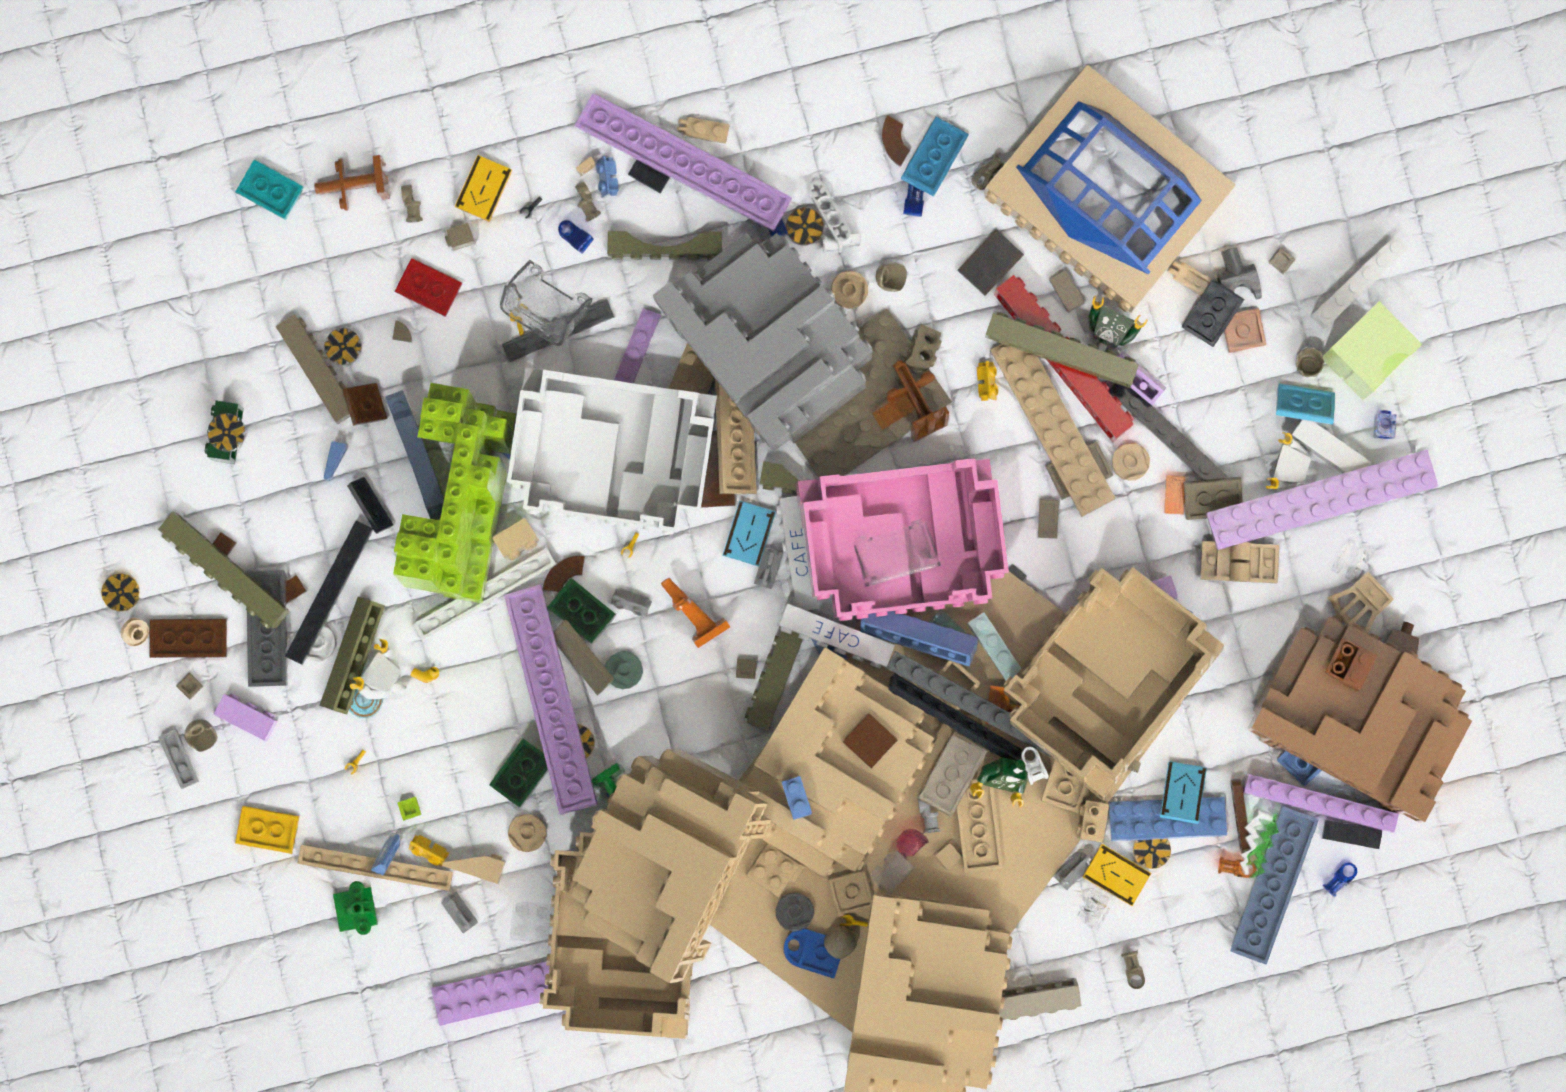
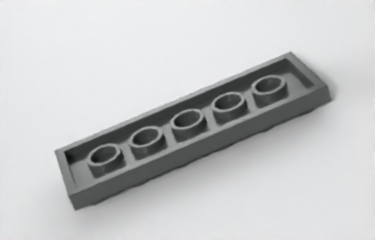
[246,570,288,687]

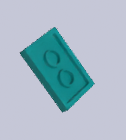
[235,159,304,221]

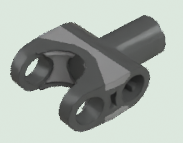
[1217,247,1262,300]

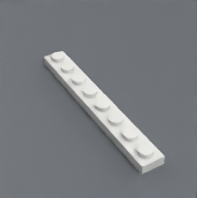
[413,548,556,641]

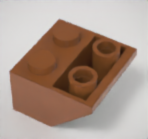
[1325,637,1378,691]

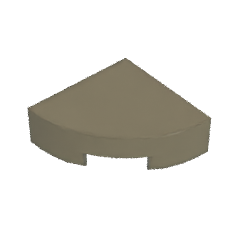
[392,320,412,343]

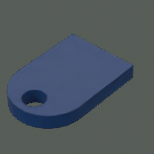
[784,929,840,979]

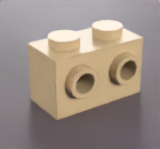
[1076,800,1109,843]

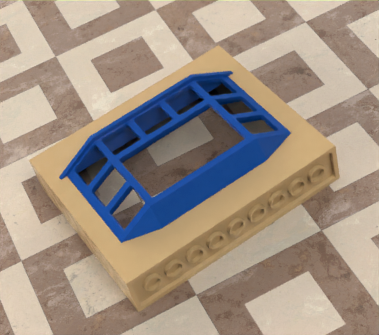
[984,65,1236,313]

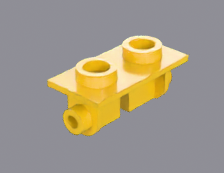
[976,361,999,401]
[408,834,450,867]

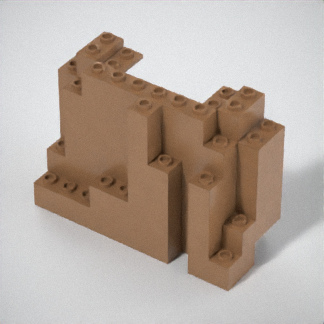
[1247,616,1473,823]

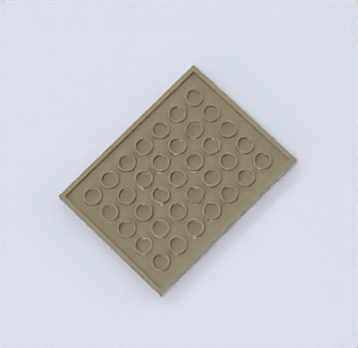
[795,309,952,478]

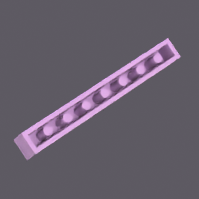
[1243,774,1399,833]

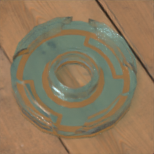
[349,689,384,718]

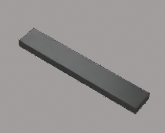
[502,299,615,362]

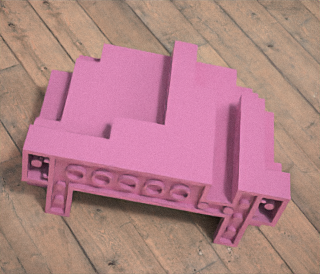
[796,458,1009,621]

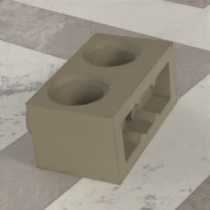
[905,324,942,372]

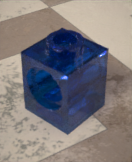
[1373,410,1397,439]

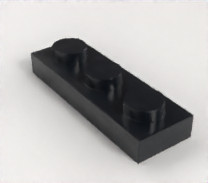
[347,477,394,534]
[1321,820,1383,850]

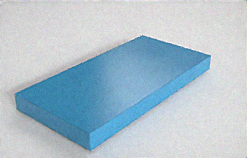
[901,117,969,197]

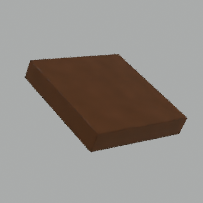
[342,383,388,426]
[843,713,898,769]

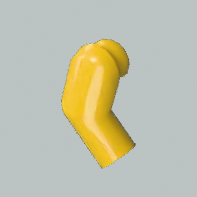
[410,666,439,683]

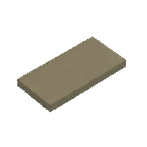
[554,620,614,696]
[917,730,988,817]

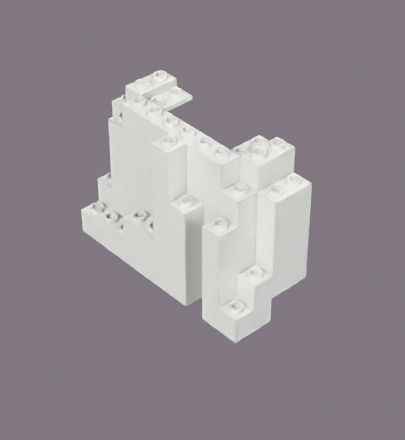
[507,367,717,535]

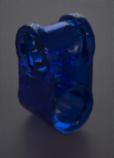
[558,220,594,254]

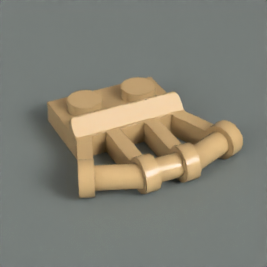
[1327,572,1394,634]

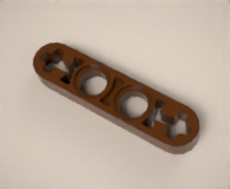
[1230,778,1251,854]

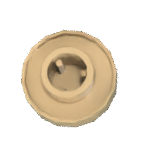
[120,618,149,647]

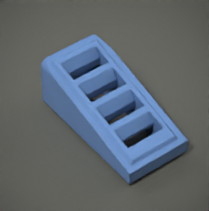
[323,441,348,481]

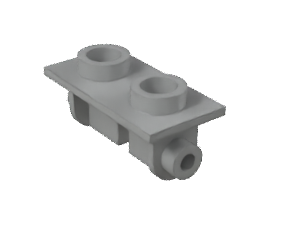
[754,547,783,589]
[611,588,652,617]
[1053,850,1091,890]
[441,891,479,934]

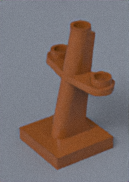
[314,155,390,211]
[886,360,949,442]

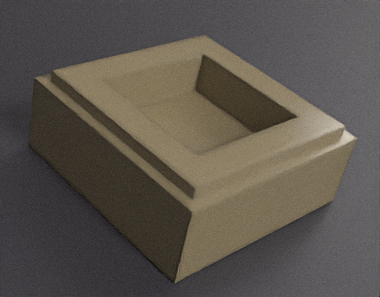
[1269,248,1296,275]
[736,658,756,679]
[176,672,204,700]

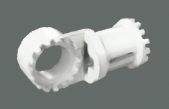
[823,234,860,253]

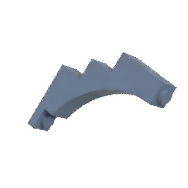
[385,390,444,520]

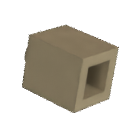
[445,223,475,251]

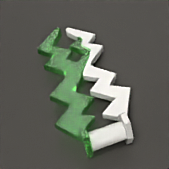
[1239,808,1279,878]

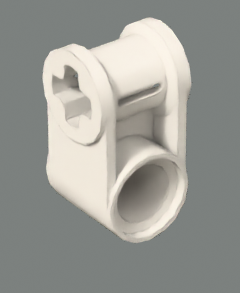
[1021,747,1048,785]

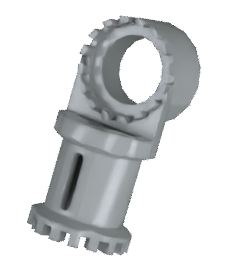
[918,799,941,834]

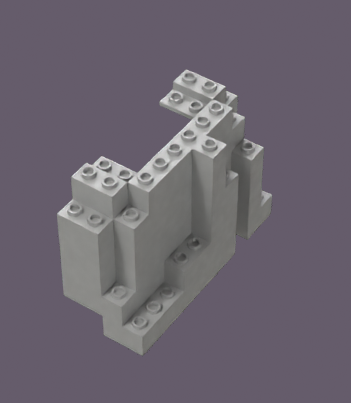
[652,233,873,452]

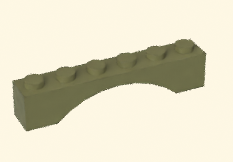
[607,231,722,260]
[759,461,801,494]

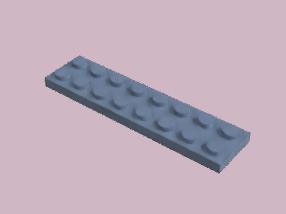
[1230,806,1319,965]

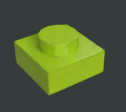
[397,796,422,821]

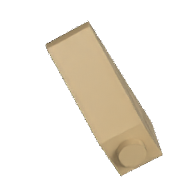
[442,854,506,884]

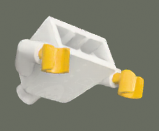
[1266,432,1319,491]
[350,639,407,699]

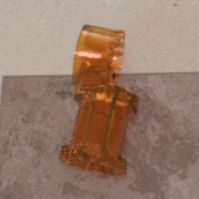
[1218,856,1256,878]

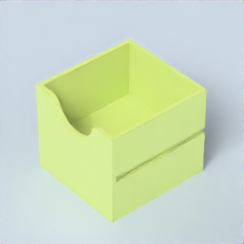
[1323,301,1422,400]

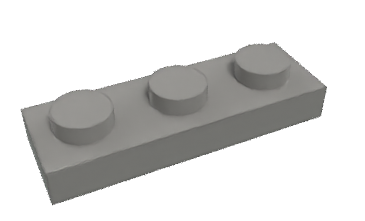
[158,729,200,790]

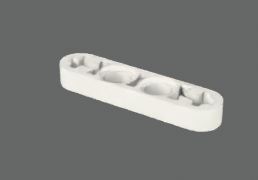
[808,180,852,245]

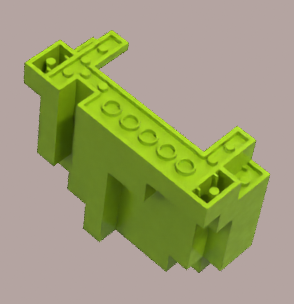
[393,382,517,603]

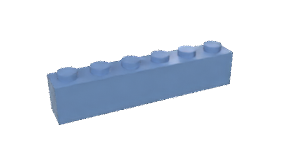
[860,611,978,667]

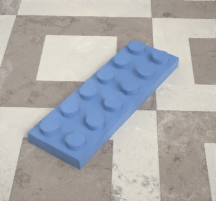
[1108,797,1227,841]

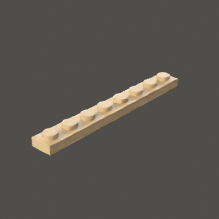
[297,845,453,891]

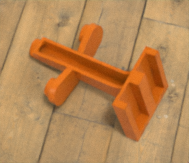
[660,577,730,648]

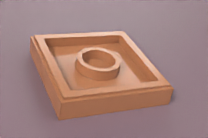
[1224,308,1267,353]

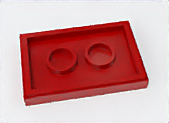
[394,258,463,317]

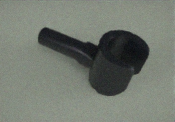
[520,196,543,219]

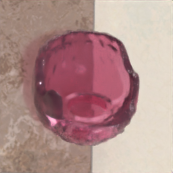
[896,829,929,859]

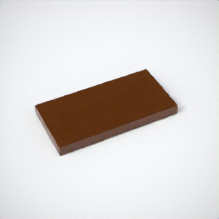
[701,430,735,508]
[149,619,227,658]

